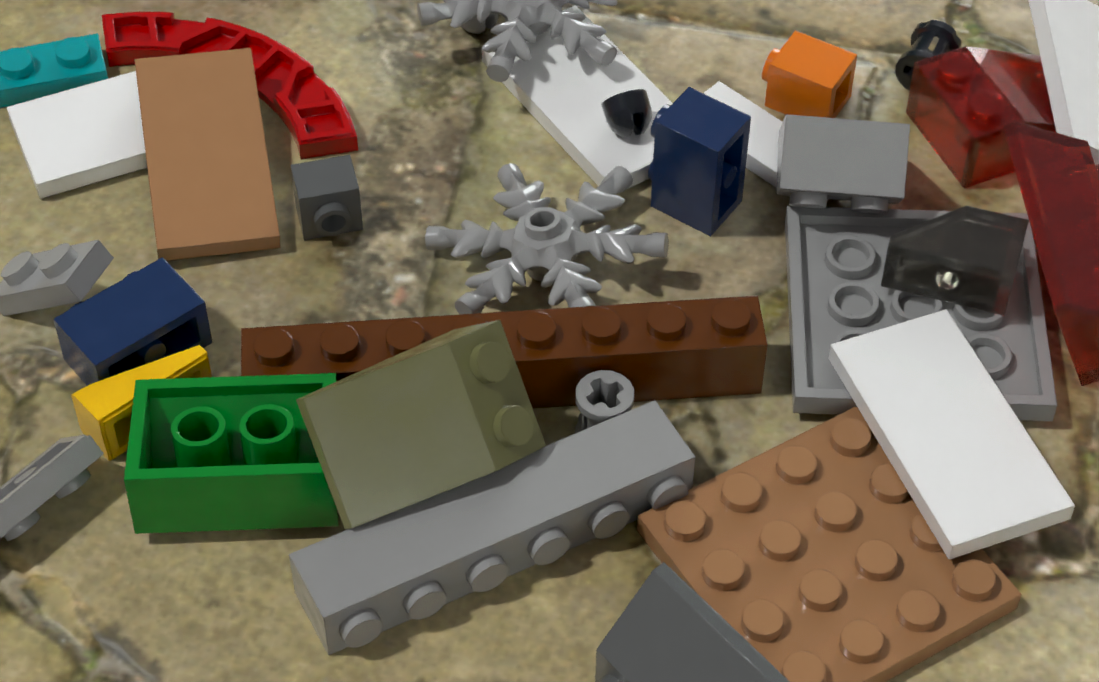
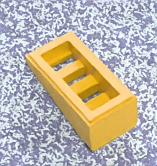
[71,345,212,461]

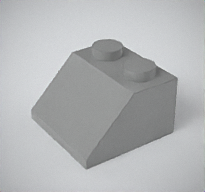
[776,114,910,213]

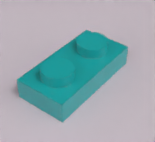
[0,33,108,108]

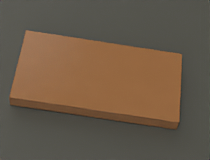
[134,48,280,261]

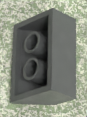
[595,562,790,682]

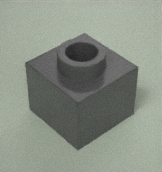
[290,154,363,240]

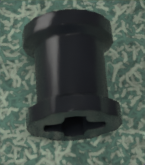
[895,20,962,95]

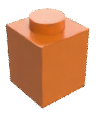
[762,30,857,118]

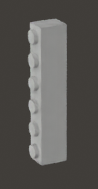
[289,400,695,655]

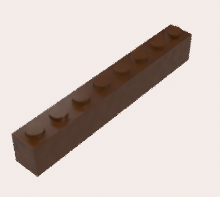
[241,295,768,409]

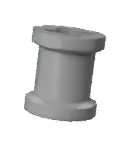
[575,370,634,433]

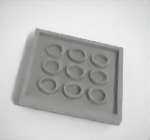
[785,206,1057,421]

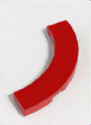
[101,12,358,159]

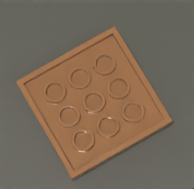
[637,407,1022,682]

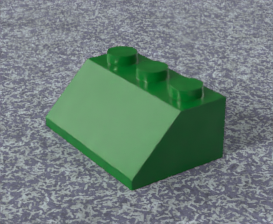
[124,373,339,534]

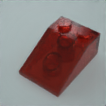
[906,46,1064,188]

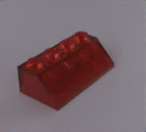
[1003,121,1099,386]

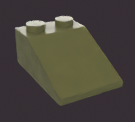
[296,320,546,529]

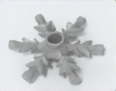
[417,0,618,82]
[425,163,669,314]

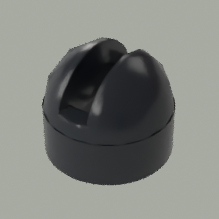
[601,89,652,137]

